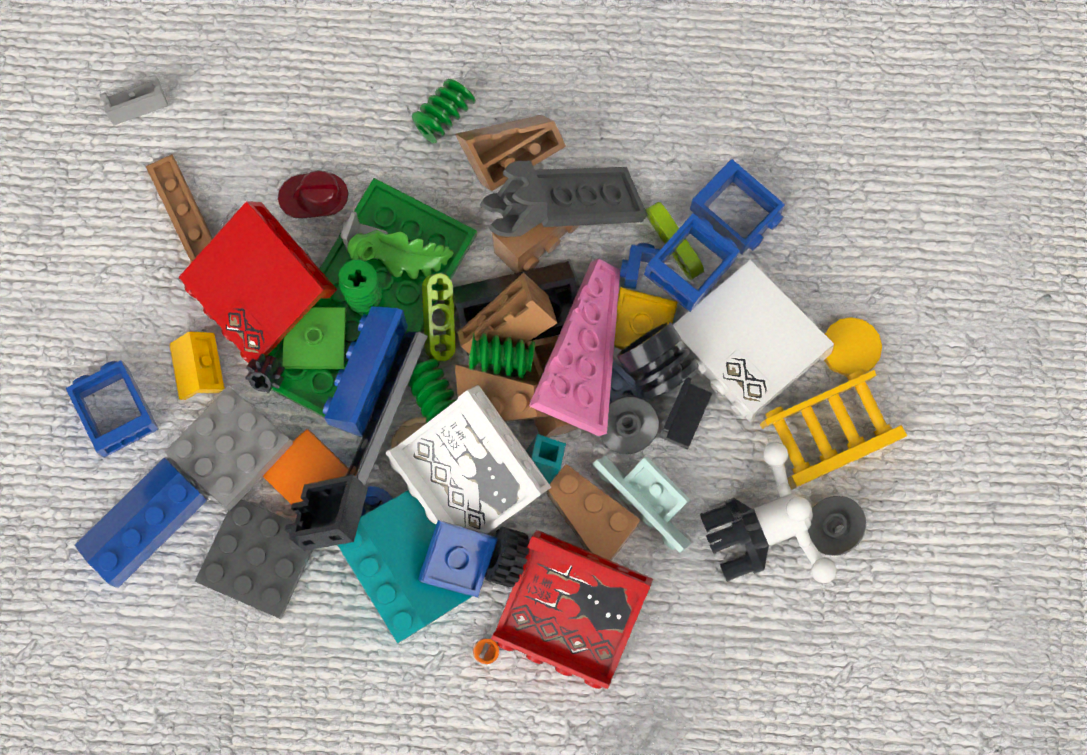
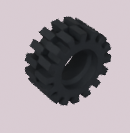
[485,526,529,588]

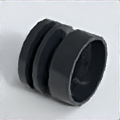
[617,321,699,400]

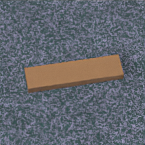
[146,154,213,262]

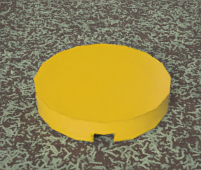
[824,317,882,377]

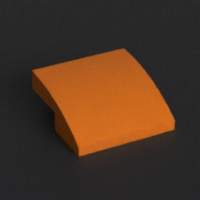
[263,429,349,515]

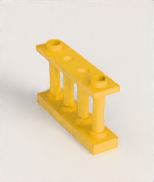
[760,369,907,490]

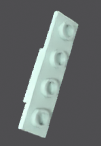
[593,456,691,553]

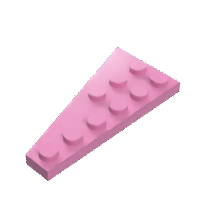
[529,259,620,436]

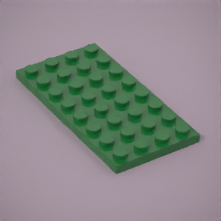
[268,178,477,437]

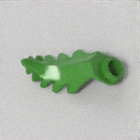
[347,230,453,279]

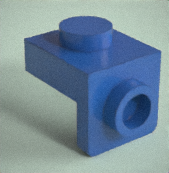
[620,243,660,289]

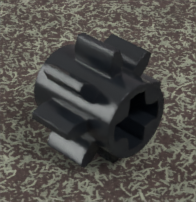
[245,354,285,393]

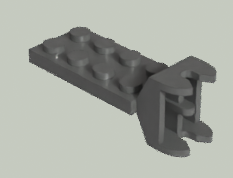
[480,161,648,237]

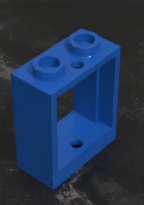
[690,159,785,255]
[644,213,740,312]
[66,360,159,458]

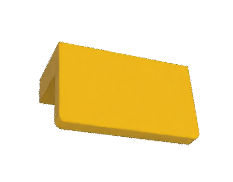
[170,332,225,400]

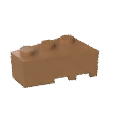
[492,222,580,273]
[455,365,553,422]
[547,464,640,561]

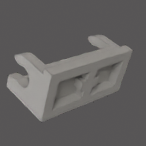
[99,74,168,126]

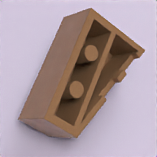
[455,115,566,191]
[458,273,557,354]

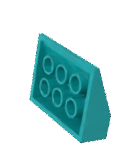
[337,490,473,644]

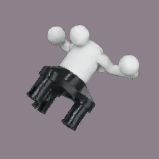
[700,442,837,583]

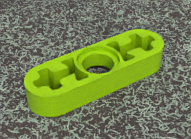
[645,202,704,280]
[422,273,456,361]

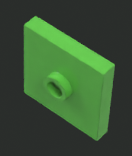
[282,307,347,369]

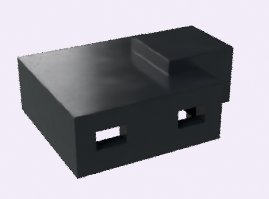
[285,475,368,551]

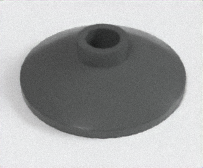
[600,396,659,454]
[808,496,866,556]

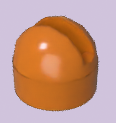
[473,639,499,664]

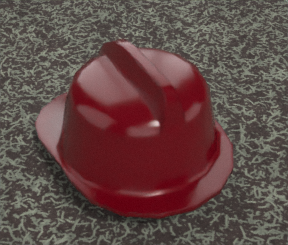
[278,170,349,219]

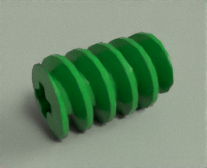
[412,79,476,143]
[338,259,382,313]
[468,333,535,379]
[408,359,457,423]

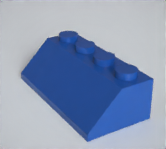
[323,306,408,437]
[74,457,207,588]

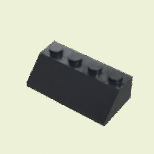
[453,261,578,356]

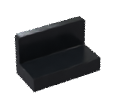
[660,377,712,450]

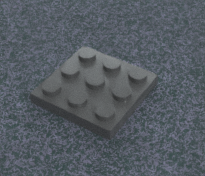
[195,499,313,619]

